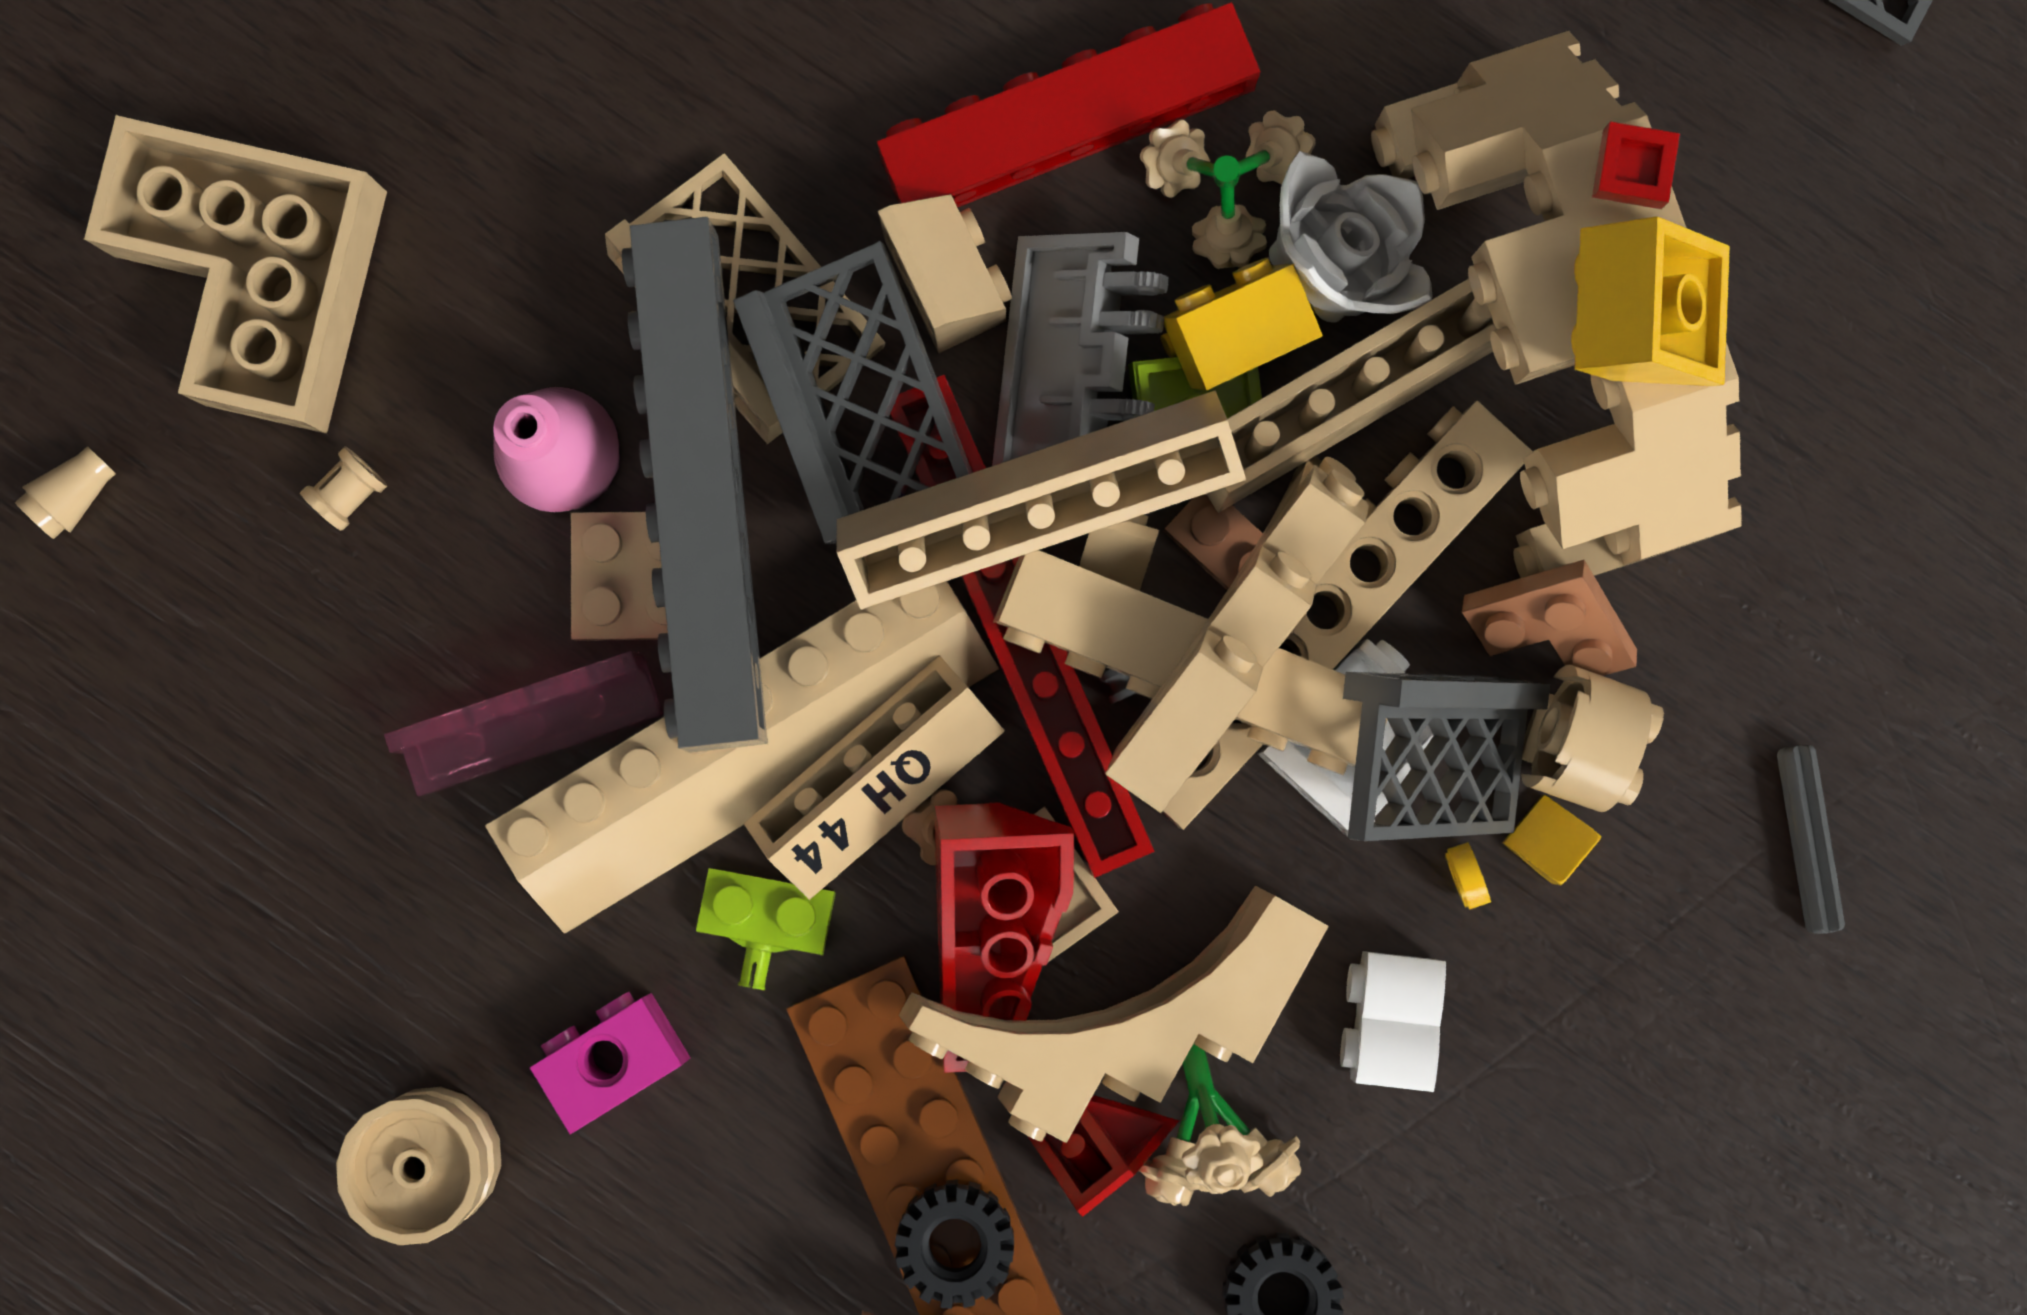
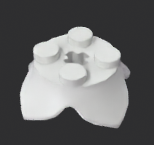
[1269,151,1432,322]

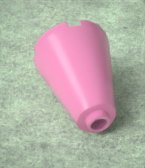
[493,387,620,512]

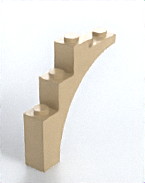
[1105,456,1369,813]
[899,886,1329,1143]

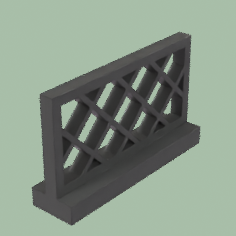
[733,241,972,544]
[1343,672,1550,841]

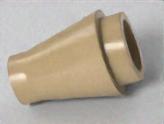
[15,446,116,539]

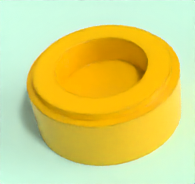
[1445,842,1491,910]

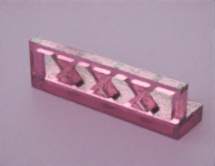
[384,651,663,796]

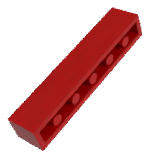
[877,2,1261,208]

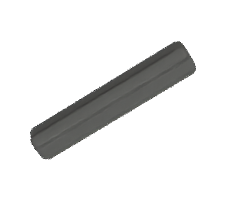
[1777,745,1845,934]

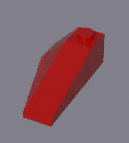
[935,803,1074,1073]

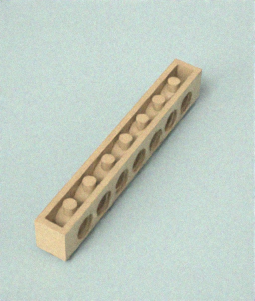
[1162,401,1533,830]

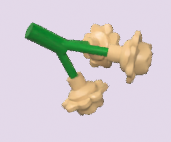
[1140,110,1315,269]
[1139,1043,1301,1206]

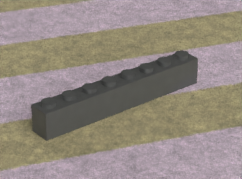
[622,216,768,753]

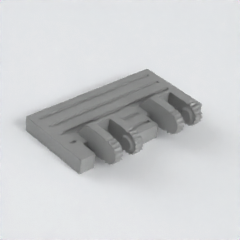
[992,232,1169,466]

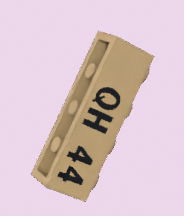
[744,655,1005,900]

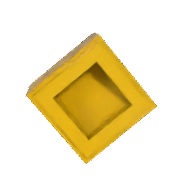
[1502,794,1601,885]

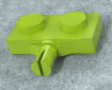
[696,868,836,990]

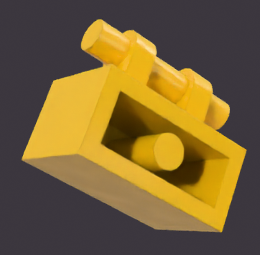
[1161,258,1323,391]

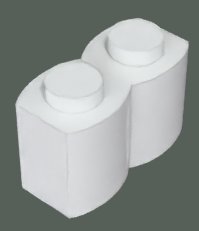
[1340,951,1446,1092]

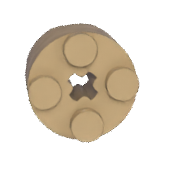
[1521,665,1664,812]

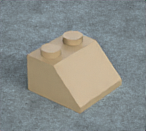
[878,195,1012,353]

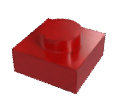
[1592,121,1680,209]

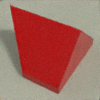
[1028,1095,1180,1217]

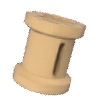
[300,446,387,531]

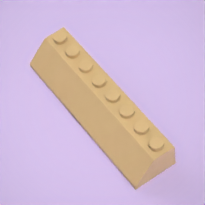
[485,581,999,934]

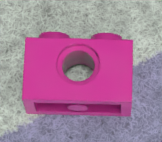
[530,991,691,1135]

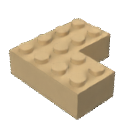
[84,115,387,434]

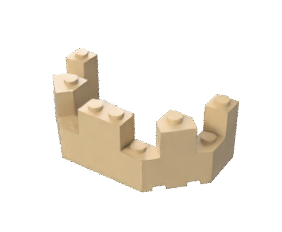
[1371,31,1741,578]

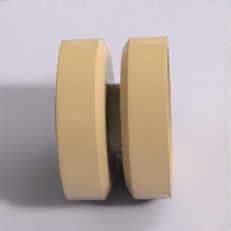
[336,1087,502,1245]

